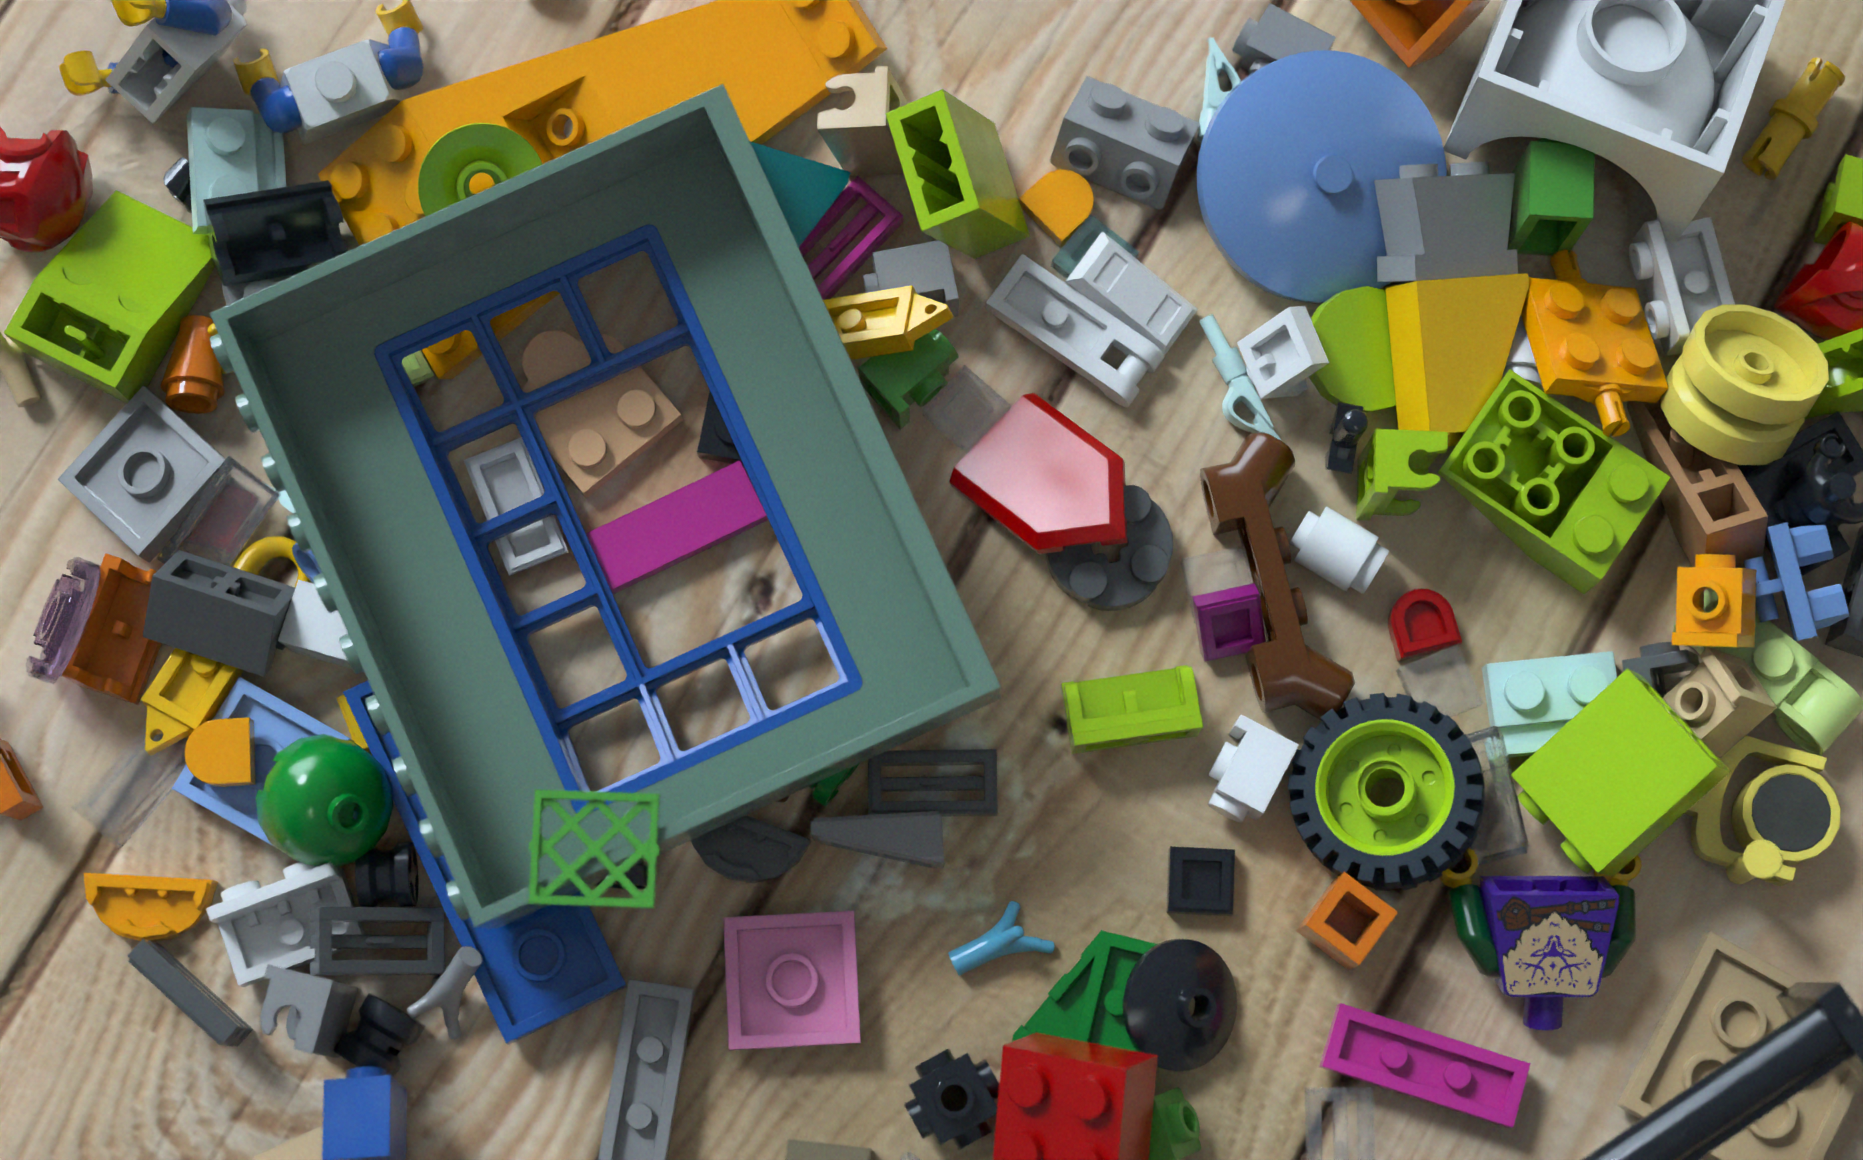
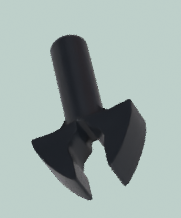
[1325,402,1368,474]

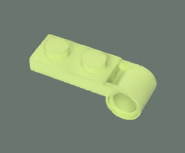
[1673,588,1863,756]

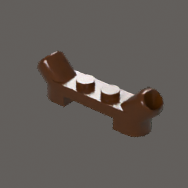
[1200,432,1355,721]

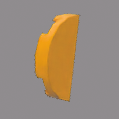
[84,873,218,942]

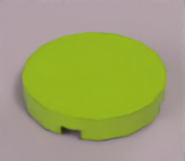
[1309,286,1396,413]

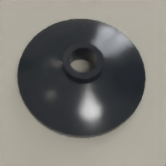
[1123,939,1237,1072]

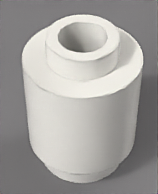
[1289,506,1389,594]

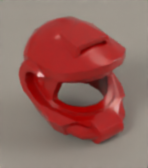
[0,127,93,253]

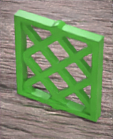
[529,789,661,908]

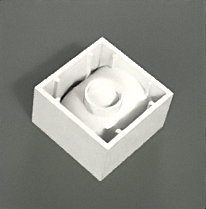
[1444,0,1786,243]

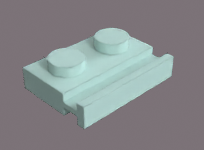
[187,107,286,235]
[1482,651,1617,759]

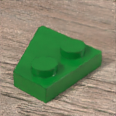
[1012,930,1157,1052]

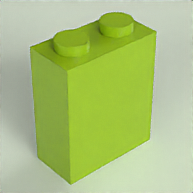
[885,89,1030,259]
[1511,668,1731,877]

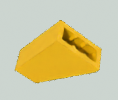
[1385,273,1529,446]

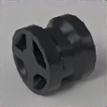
[355,842,419,907]

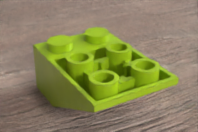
[4,190,215,403]
[1438,369,1671,594]

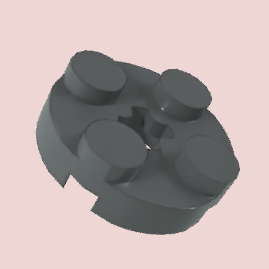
[1046,485,1173,611]

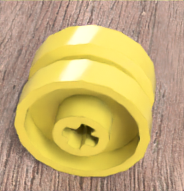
[1660,304,1829,465]

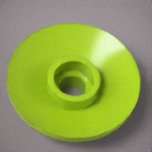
[418,123,543,217]

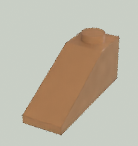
[1627,399,1768,568]

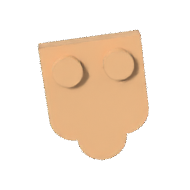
[521,330,683,498]

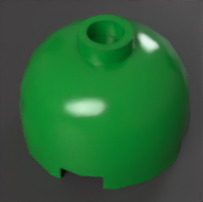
[256,734,394,867]

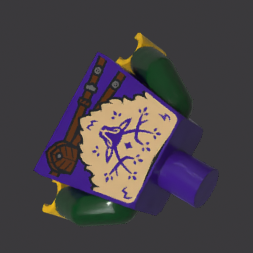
[1439,847,1642,1030]

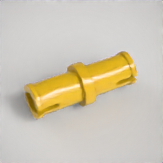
[1742,57,1845,180]

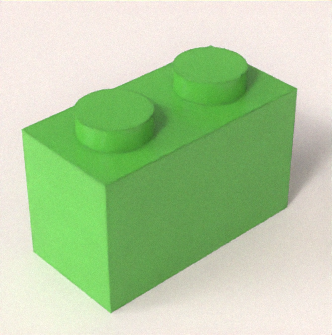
[1507,138,1595,256]

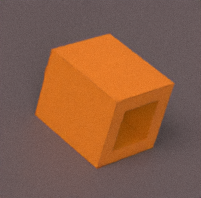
[1296,872,1398,970]

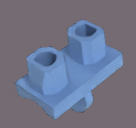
[1744,522,1849,641]

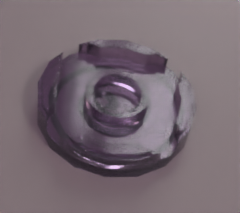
[26,557,101,684]

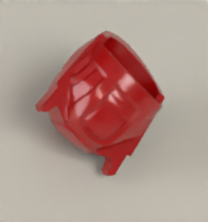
[1774,221,1863,341]

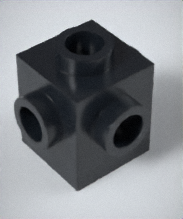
[904,1048,999,1150]

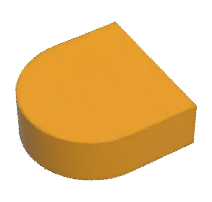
[1019,169,1094,247]
[184,717,256,787]

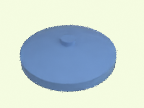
[1197,50,1447,303]

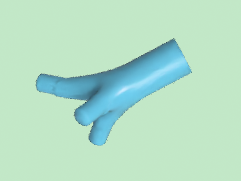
[948,901,1055,976]

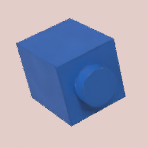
[322,1067,407,1160]

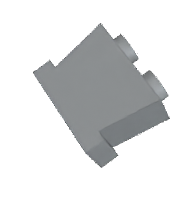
[1374,162,1518,282]

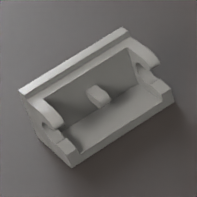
[260,964,358,1058]

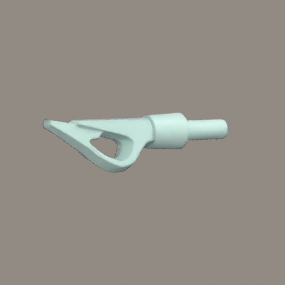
[1197,37,1241,143]
[1199,314,1282,441]

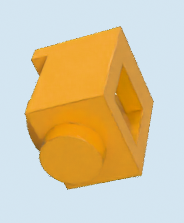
[1672,554,1756,647]

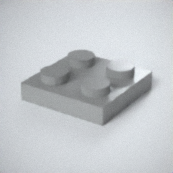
[57,385,236,563]

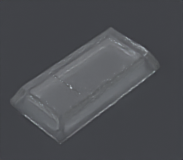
[157,456,281,566]
[71,724,189,849]
[1466,726,1529,866]

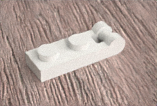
[986,254,1165,407]

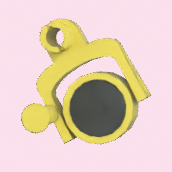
[1684,735,1841,886]

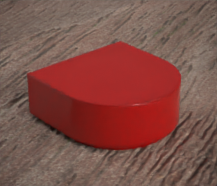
[1388,589,1462,662]

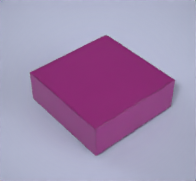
[1192,583,1266,662]

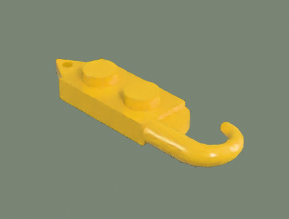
[823,285,954,360]
[141,536,311,756]

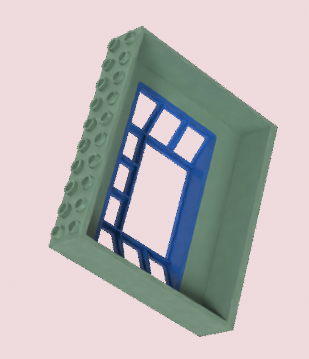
[210,84,1001,928]

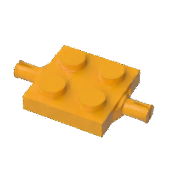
[1521,250,1669,437]

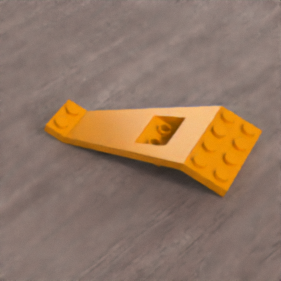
[318,0,887,379]

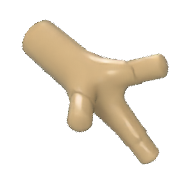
[0,309,42,408]

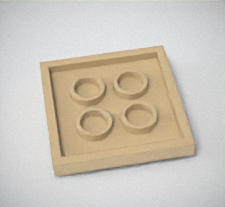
[1617,931,1863,1160]

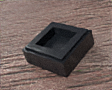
[1166,846,1235,916]

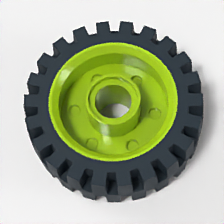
[1288,693,1485,891]

